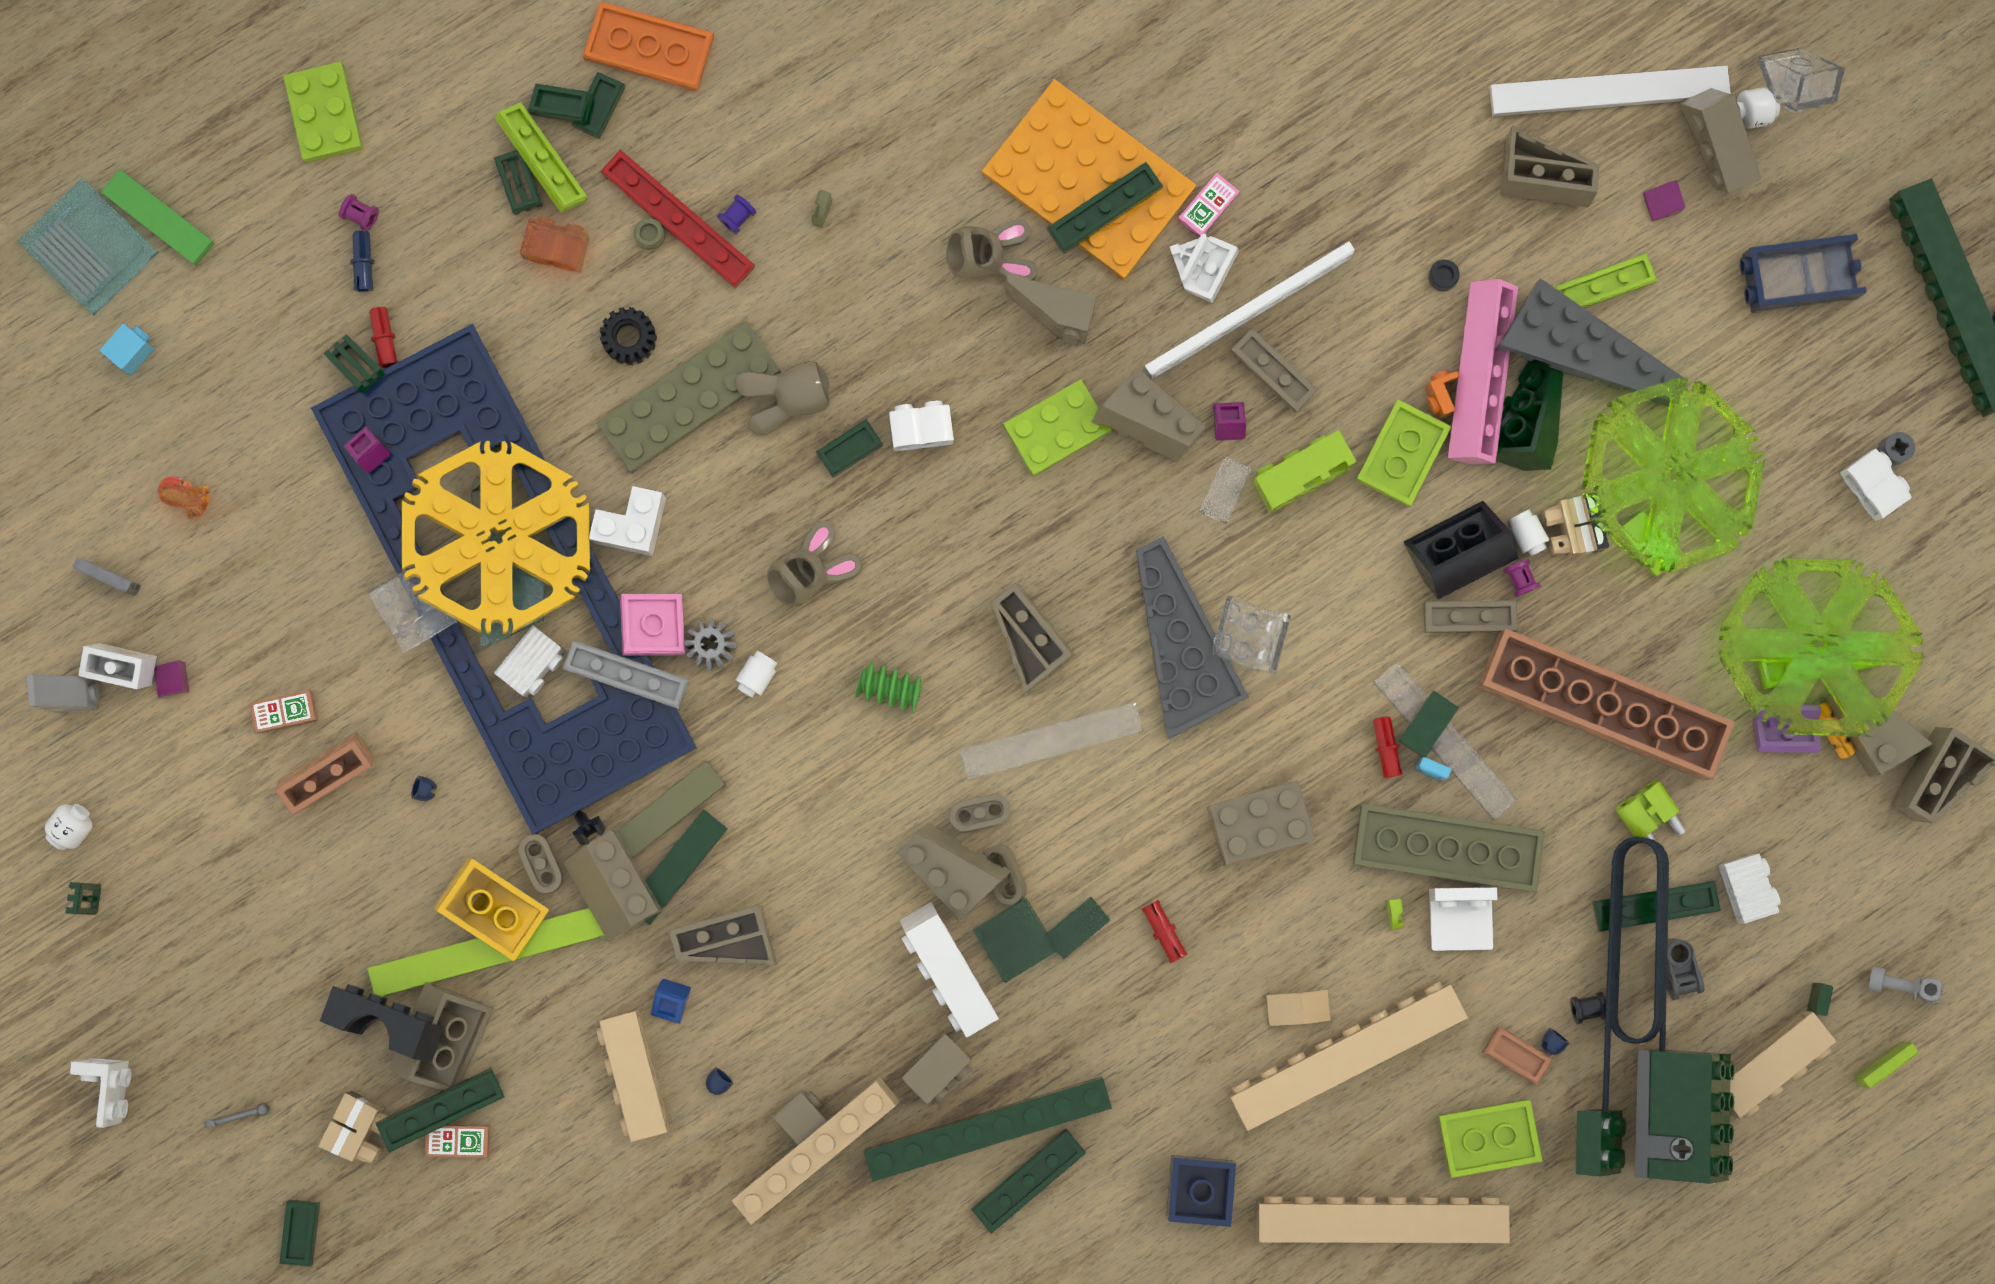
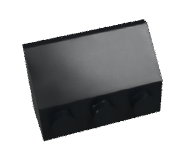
[1403,501,1519,600]

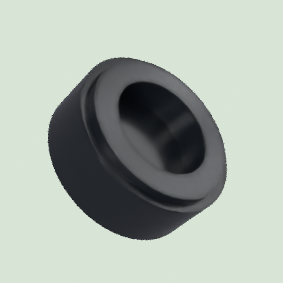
[1428,259,1460,291]

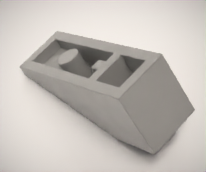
[27,674,100,714]

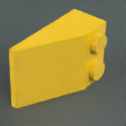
[433,857,549,961]

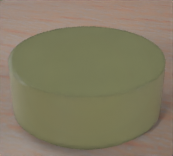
[634,218,665,250]

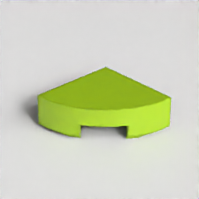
[1385,898,1404,931]

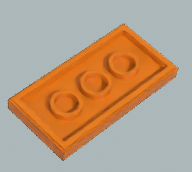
[583,1,715,92]

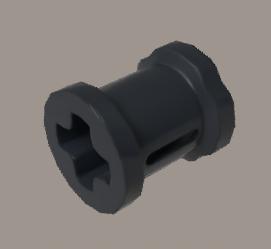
[1570,992,1606,1024]

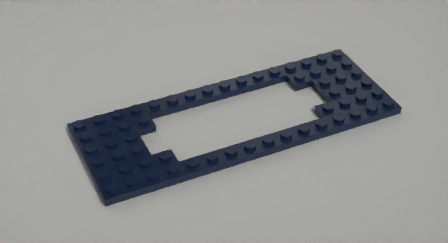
[311,324,697,835]

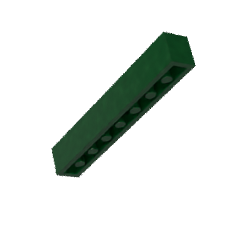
[1889,178,1995,417]
[864,1076,1112,1182]

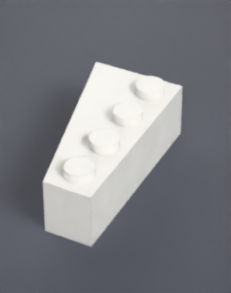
[900,902,999,1038]

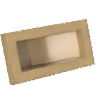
[1266,990,1331,1026]

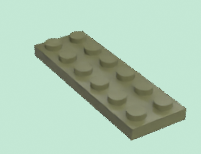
[597,322,781,473]
[1353,804,1545,892]

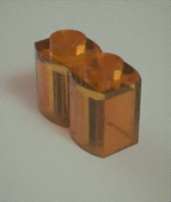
[520,216,590,273]

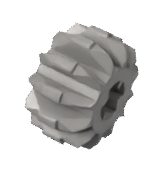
[684,618,737,671]

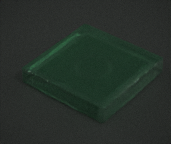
[973,898,1058,983]

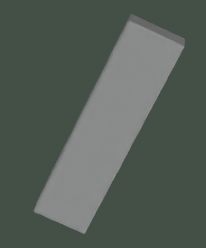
[563,640,689,709]

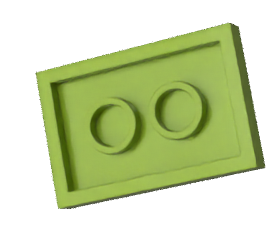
[283,61,363,163]
[1003,379,1112,477]
[1356,399,1452,508]
[1437,1099,1543,1178]

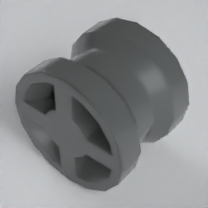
[1877,432,1915,466]

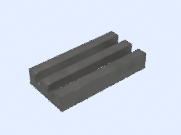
[72,557,141,596]

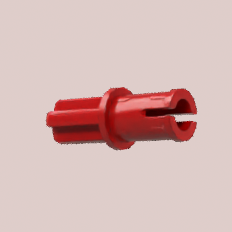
[369,307,398,368]
[1373,716,1403,778]

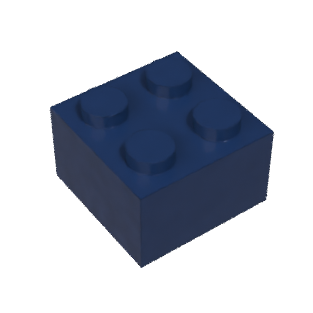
[1166,1155,1236,1227]

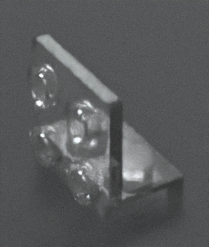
[367,567,458,653]

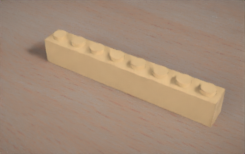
[1228,981,1468,1131]
[1256,1196,1510,1243]

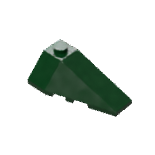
[1496,359,1563,471]

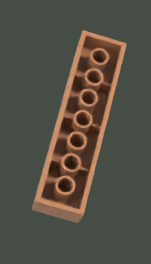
[1477,628,1735,781]

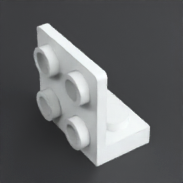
[1429,887,1497,951]
[70,1058,132,1128]

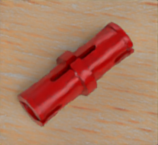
[1142,900,1188,964]

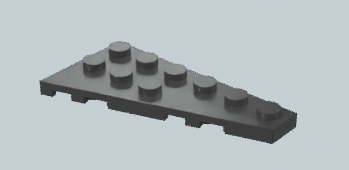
[1496,278,1688,407]
[1136,536,1249,740]

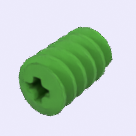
[855,662,922,714]

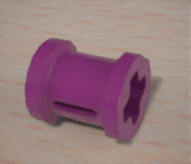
[338,194,379,231]
[1503,559,1541,597]

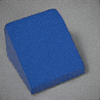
[650,979,691,1024]

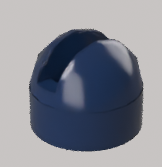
[411,775,437,802]
[1542,1028,1569,1055]
[706,1067,733,1095]

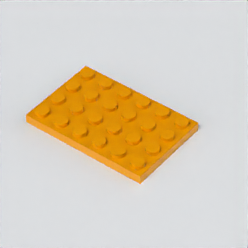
[982,79,1197,280]

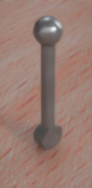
[204,1103,269,1128]

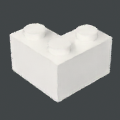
[589,486,666,557]

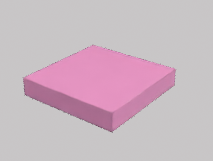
[620,594,685,656]

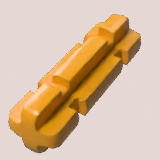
[1817,702,1856,759]

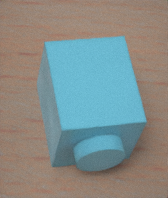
[99,323,155,375]

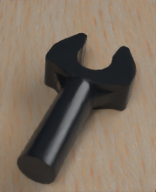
[572,811,606,845]

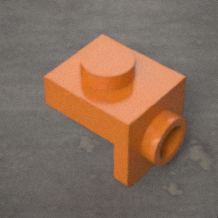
[1425,370,1460,420]

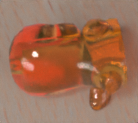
[158,476,210,519]

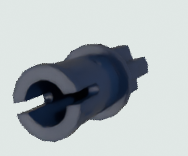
[350,231,375,292]

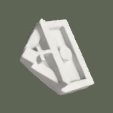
[1170,233,1239,303]

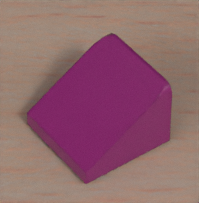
[1643,180,1685,221]
[1213,402,1246,441]
[344,426,390,473]
[154,660,189,697]

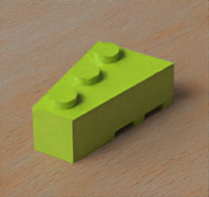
[1252,430,1357,514]

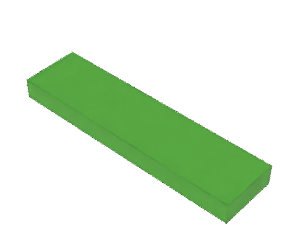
[101,169,215,266]

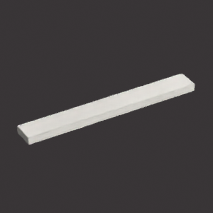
[1489,66,1731,117]
[1143,242,1355,380]

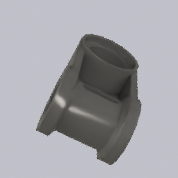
[1667,938,1705,1000]

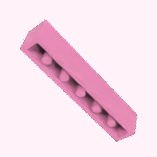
[1448,279,1518,465]

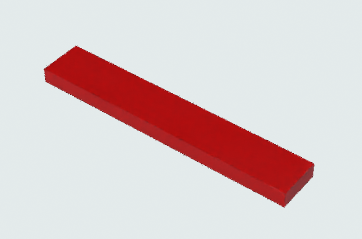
[600,149,755,289]

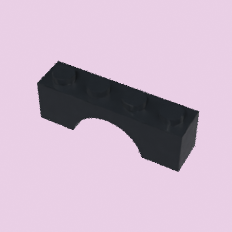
[320,984,444,1063]

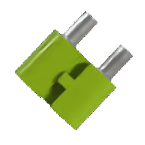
[1615,779,1686,854]

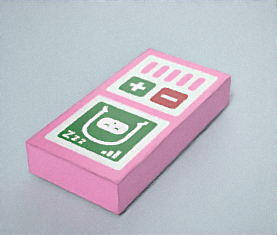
[1178,173,1240,238]

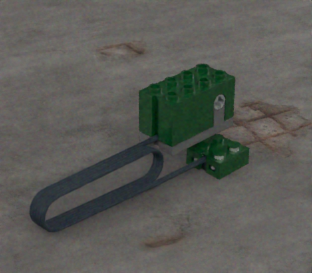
[1576,836,1735,1184]

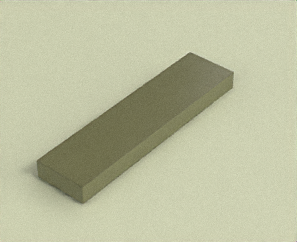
[617,761,726,858]

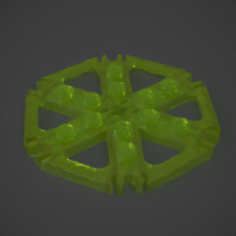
[1581,377,1765,572]
[1719,558,1924,737]

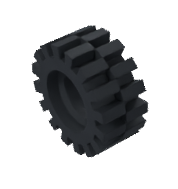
[600,307,657,365]

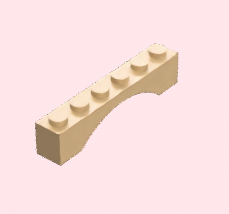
[731,1077,899,1225]

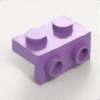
[1752,703,1822,753]

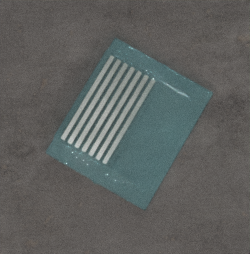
[17,178,159,315]

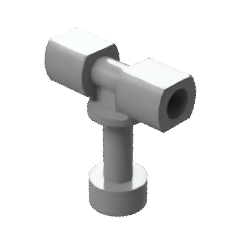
[1868,966,1943,1004]

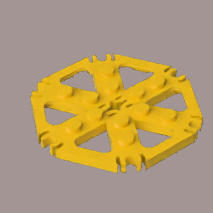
[402,441,590,634]

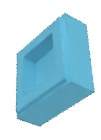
[1415,757,1452,781]

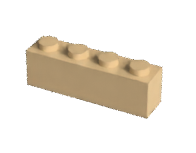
[597,1010,671,1142]
[1730,1011,1837,1118]

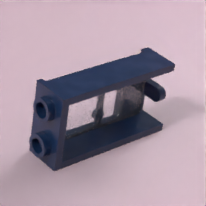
[1740,234,1867,313]

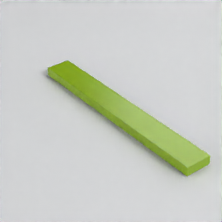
[367,908,605,996]

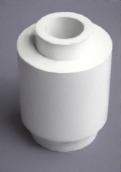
[1508,509,1549,556]
[735,651,778,698]

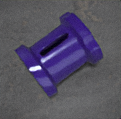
[717,194,757,235]

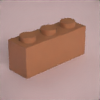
[275,732,374,815]

